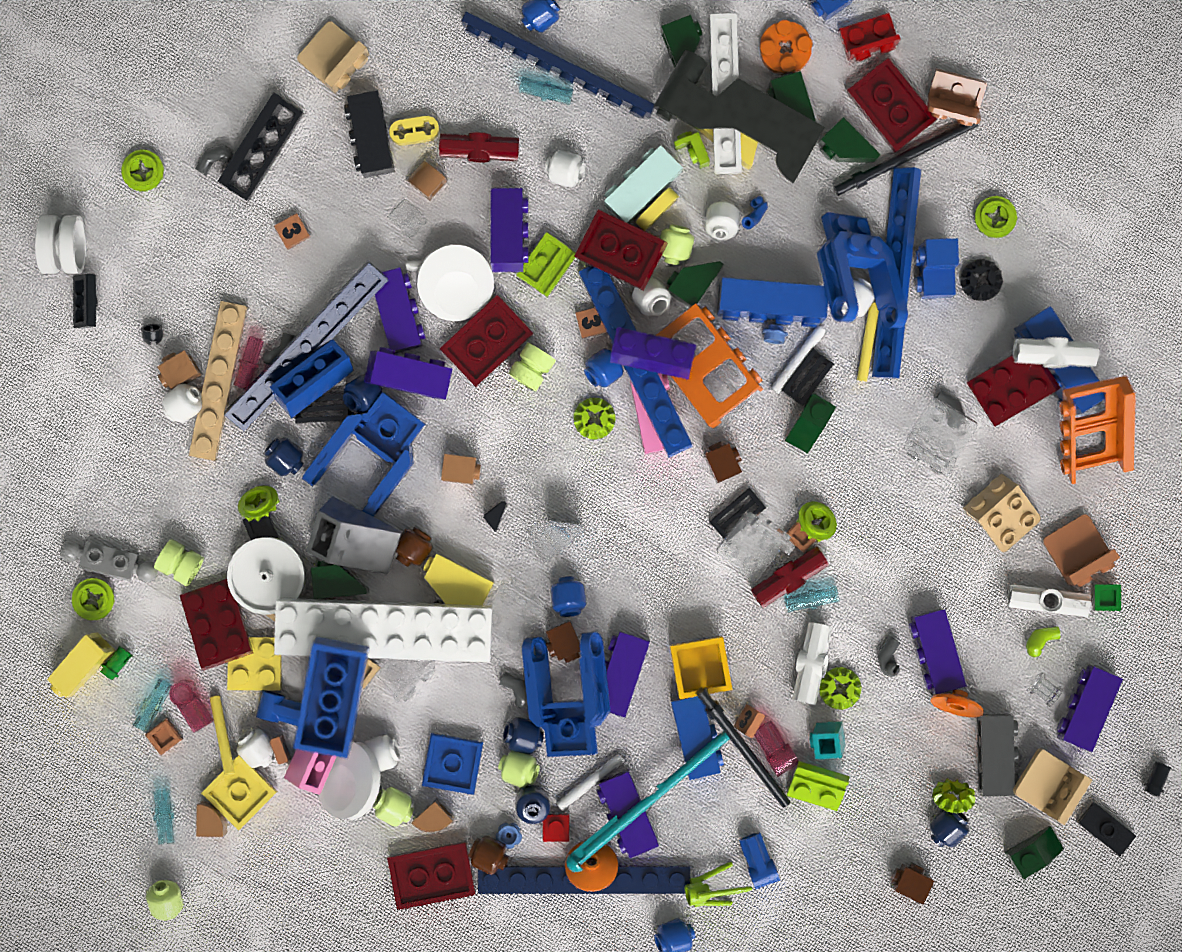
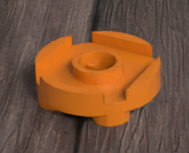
[760,20,813,75]

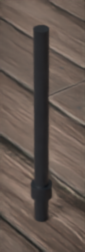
[833,123,978,196]
[695,687,790,808]

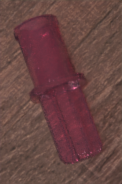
[233,336,264,389]

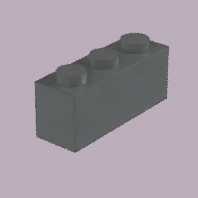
[977,714,1019,796]

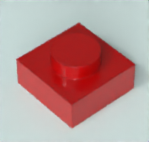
[543,814,569,842]

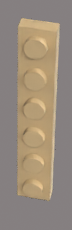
[189,301,248,461]

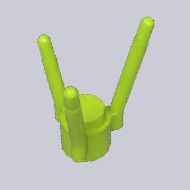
[685,862,752,907]

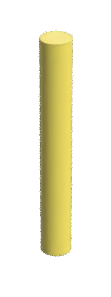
[857,303,879,382]
[210,696,235,776]

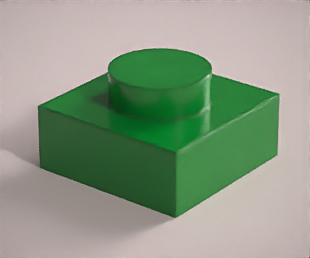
[1092,584,1121,611]

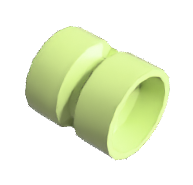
[507,342,556,392]
[154,539,204,587]

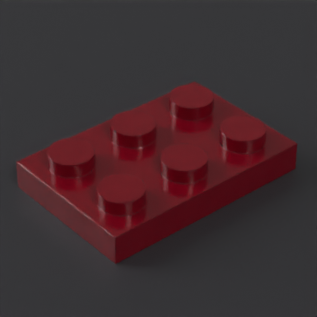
[846,58,937,153]
[574,210,668,291]
[440,295,534,387]
[967,354,1060,427]
[180,579,254,671]
[387,841,476,910]

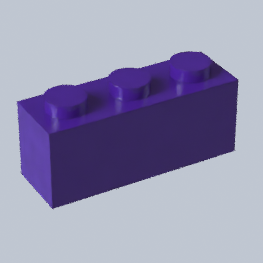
[491,188,529,272]
[375,267,426,354]
[610,327,696,380]
[364,347,452,400]
[908,608,966,694]
[605,631,650,718]
[1057,665,1123,752]
[596,770,659,858]

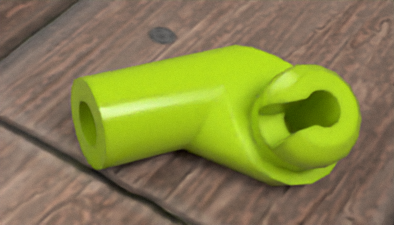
[1026,626,1061,657]

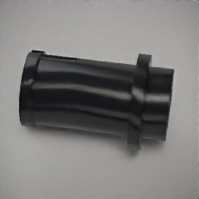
[1144,761,1172,797]

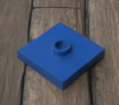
[422,733,484,795]

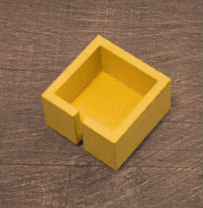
[669,636,732,699]

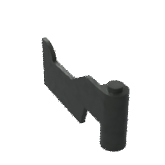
[653,50,825,184]

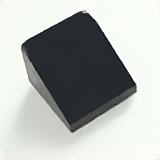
[483,501,507,532]

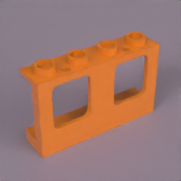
[656,304,764,428]
[1059,375,1135,484]

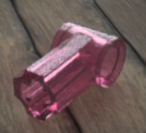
[169,679,214,733]
[754,720,799,777]

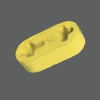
[389,116,440,146]
[635,187,679,231]

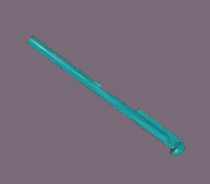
[566,731,730,872]

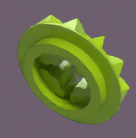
[121,150,164,192]
[975,196,1017,238]
[574,398,616,440]
[238,485,280,521]
[796,501,837,542]
[72,578,115,621]
[819,667,862,710]
[932,778,976,813]

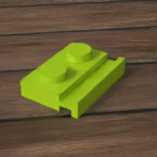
[516,232,576,298]
[787,761,850,811]

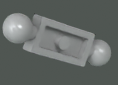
[60,541,158,582]

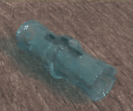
[519,76,574,106]
[784,586,840,613]
[132,678,173,733]
[153,789,175,845]

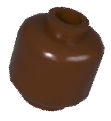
[396,526,433,567]
[468,835,510,875]

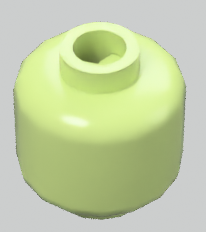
[660,224,695,265]
[498,751,540,788]
[372,787,414,827]
[146,880,184,921]

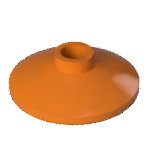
[930,689,984,717]
[565,841,618,892]

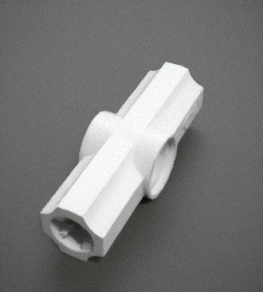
[1013,337,1099,368]
[1007,584,1091,617]
[792,622,832,705]

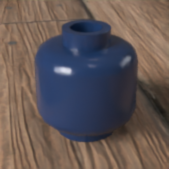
[343,374,382,414]
[263,438,304,476]
[503,717,544,754]
[515,785,550,824]
[930,810,969,848]

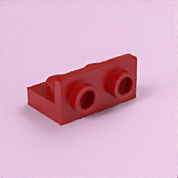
[838,13,901,62]

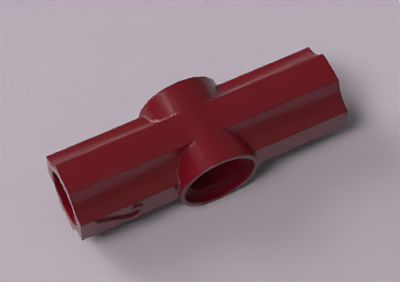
[439,132,519,163]
[750,546,829,608]

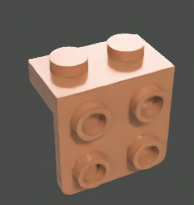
[927,68,987,126]
[1043,514,1120,587]

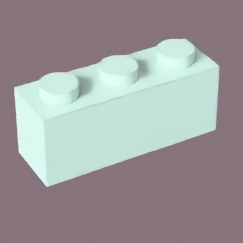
[604,145,683,224]

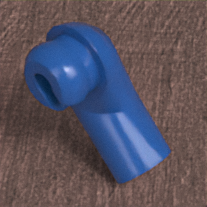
[742,196,768,229]

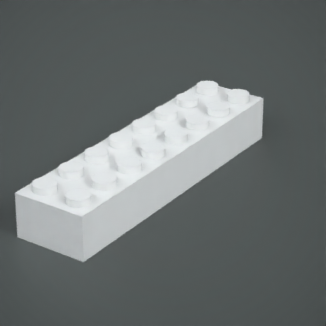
[274,598,493,662]

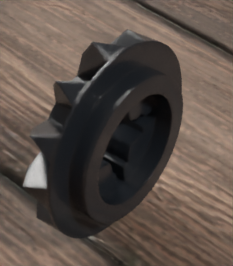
[960,259,1003,301]

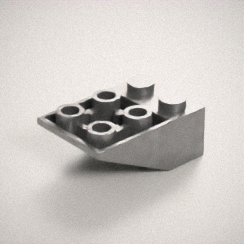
[306,496,402,574]

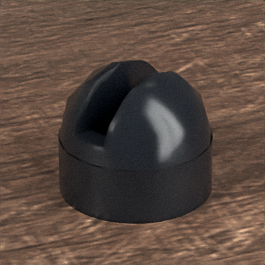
[141,324,163,345]

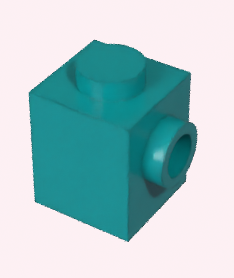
[810,721,846,759]

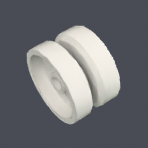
[35,215,86,274]

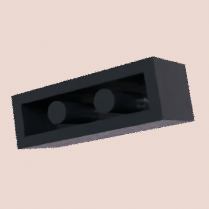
[344,90,395,178]

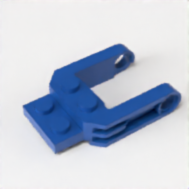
[816,212,908,329]
[302,392,426,517]
[522,632,610,757]

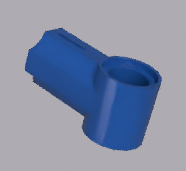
[256,690,302,726]
[739,832,780,890]

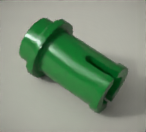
[100,645,133,681]

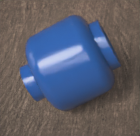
[521,0,561,33]
[584,348,624,388]
[550,576,586,617]
[654,918,695,952]

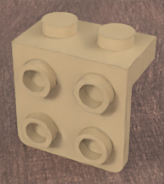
[297,21,370,94]
[963,473,1041,552]
[1013,748,1092,825]

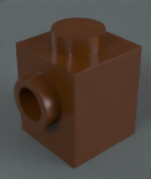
[704,441,742,484]
[545,621,580,663]
[890,862,935,905]

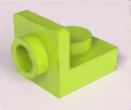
[673,131,710,169]

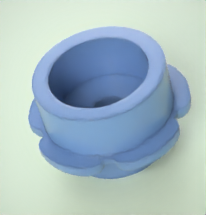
[762,324,788,344]
[496,823,522,849]

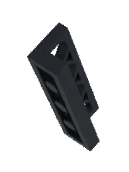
[217,92,304,202]

